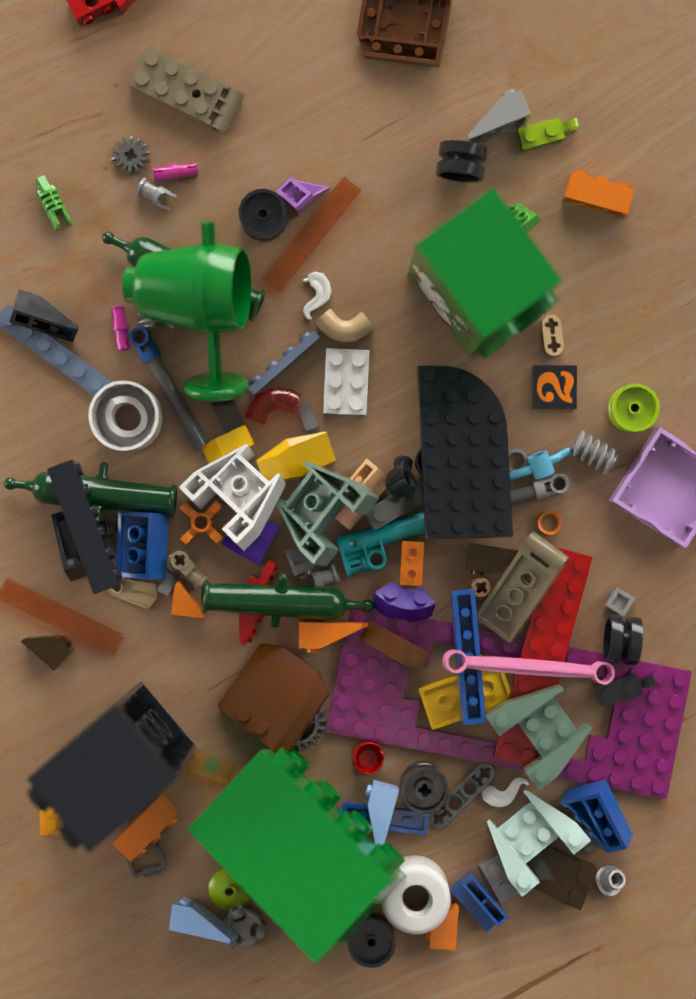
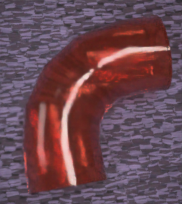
[244,387,302,425]

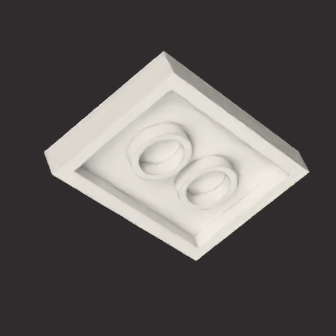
[323,348,370,416]

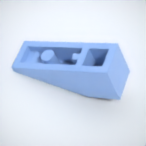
[365,779,399,845]
[169,897,238,944]

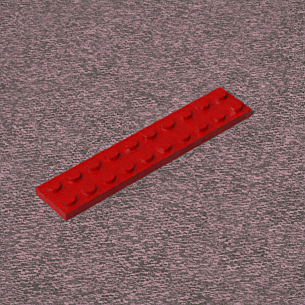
[493,547,593,766]

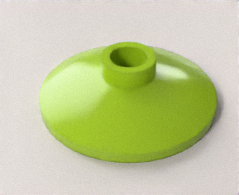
[209,868,251,911]

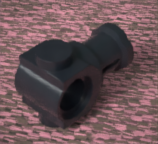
[385,455,417,500]

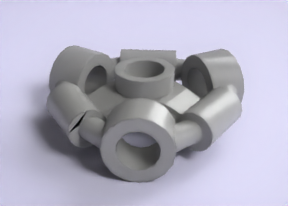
[223,904,266,948]

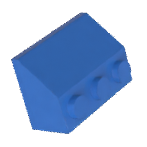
[116,511,169,579]

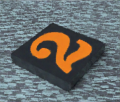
[532,365,577,409]

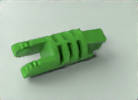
[35,175,73,231]

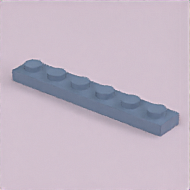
[0,305,112,396]

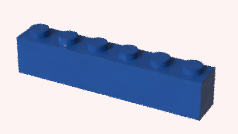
[450,589,486,725]

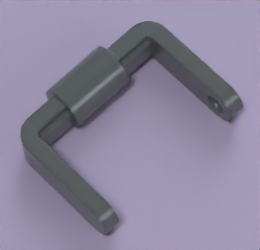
[126,843,166,878]

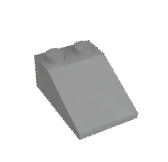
[466,89,531,144]

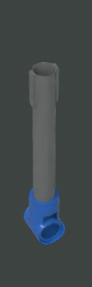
[129,327,209,451]

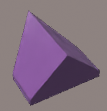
[276,177,330,216]

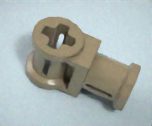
[166,551,208,591]

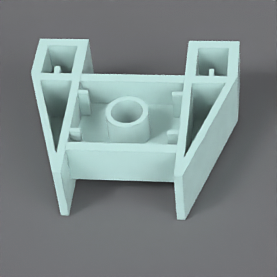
[487,789,591,896]

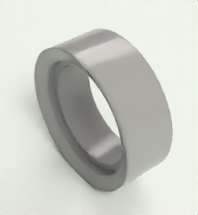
[509,449,528,472]

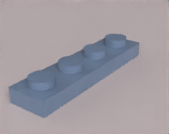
[248,331,320,396]

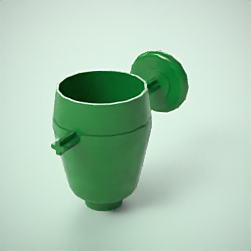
[122,220,252,402]

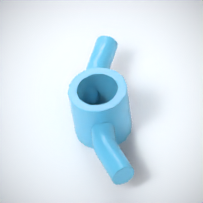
[510,448,571,481]

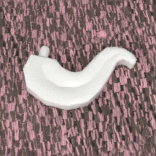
[303,272,332,321]
[481,777,529,807]

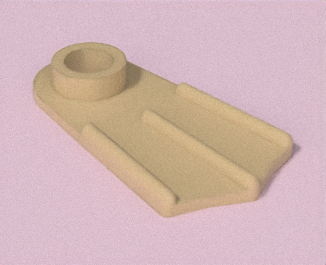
[108,578,158,609]

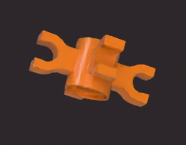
[179,501,224,545]

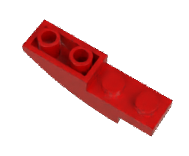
[239,559,279,646]

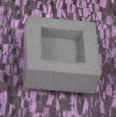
[604,586,635,617]

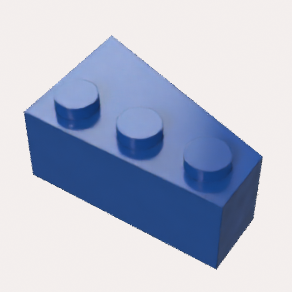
[560,779,633,853]

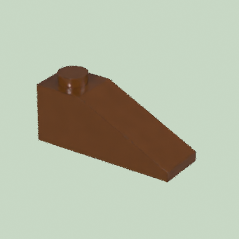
[360,620,429,673]

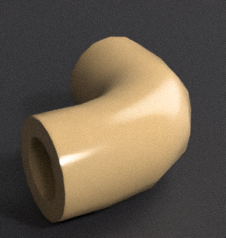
[314,308,375,342]

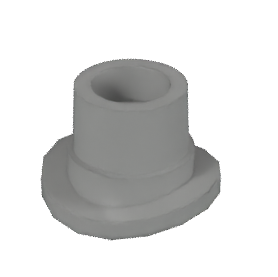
[595,865,626,896]

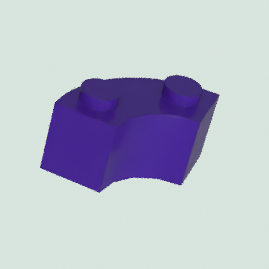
[372,582,436,622]

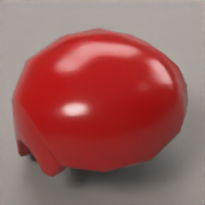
[351,741,385,775]

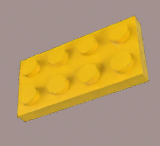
[418,670,510,730]

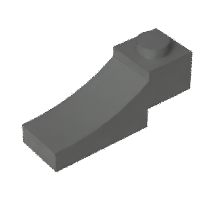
[364,481,423,531]

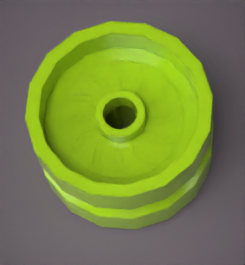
[607,383,660,433]

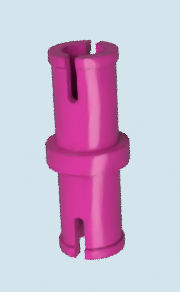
[153,162,198,182]
[110,306,131,351]

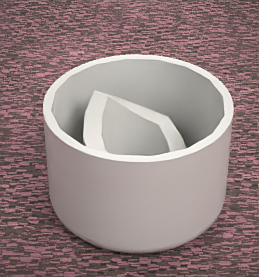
[88,381,163,452]
[381,855,451,934]

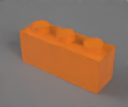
[562,170,635,218]
[112,793,179,862]

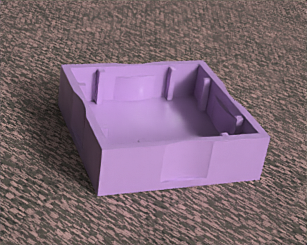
[608,427,696,548]

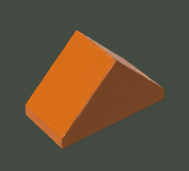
[171,580,207,619]

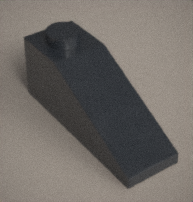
[9,289,79,342]

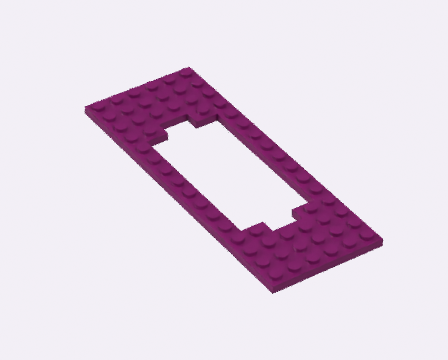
[326,608,692,799]

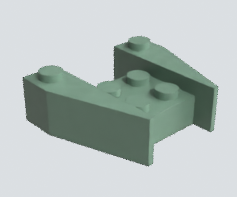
[276,461,379,566]
[485,684,592,790]

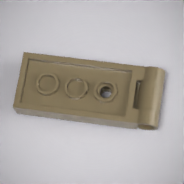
[128,46,244,135]
[477,531,570,644]

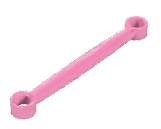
[442,649,615,684]

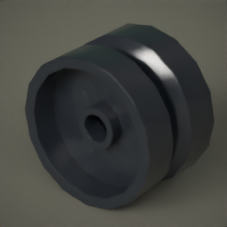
[436,140,487,183]
[239,189,288,242]
[603,615,643,665]
[400,761,449,814]
[347,912,396,968]

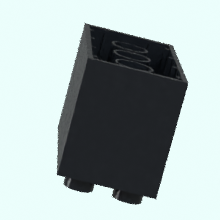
[26,681,197,853]

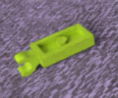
[517,117,579,151]

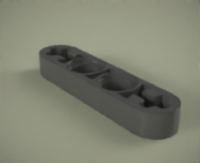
[429,763,496,829]

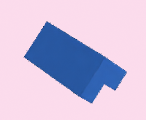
[450,870,508,932]

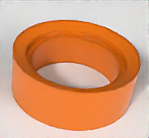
[537,511,562,535]

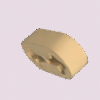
[541,315,564,357]

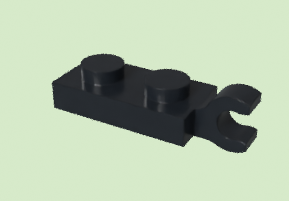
[593,673,657,707]

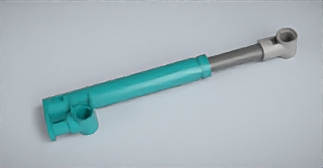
[336,474,570,579]

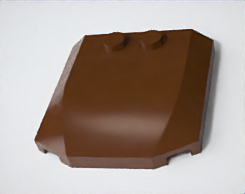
[357,0,452,68]
[217,643,330,752]

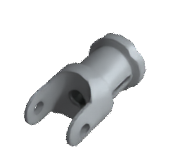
[135,177,177,211]
[300,564,341,587]

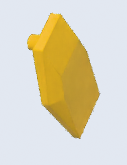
[256,431,336,481]

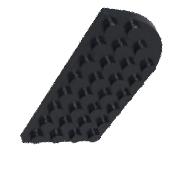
[417,365,513,539]

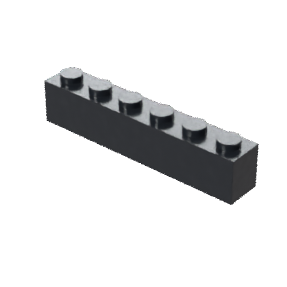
[47,459,123,595]

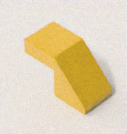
[201,425,255,464]

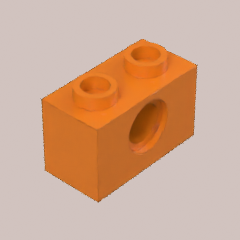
[399,540,424,586]

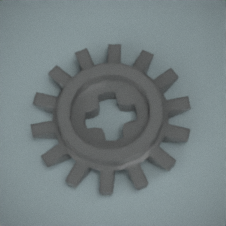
[112,136,151,176]

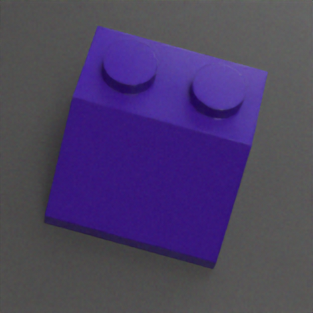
[222,520,280,565]

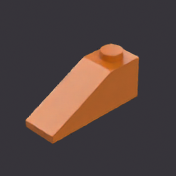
[299,620,368,653]

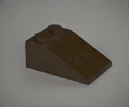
[526,845,597,911]

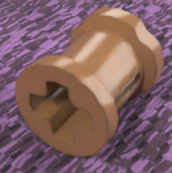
[470,577,491,597]

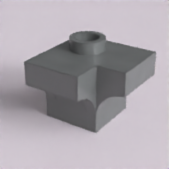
[285,546,319,577]

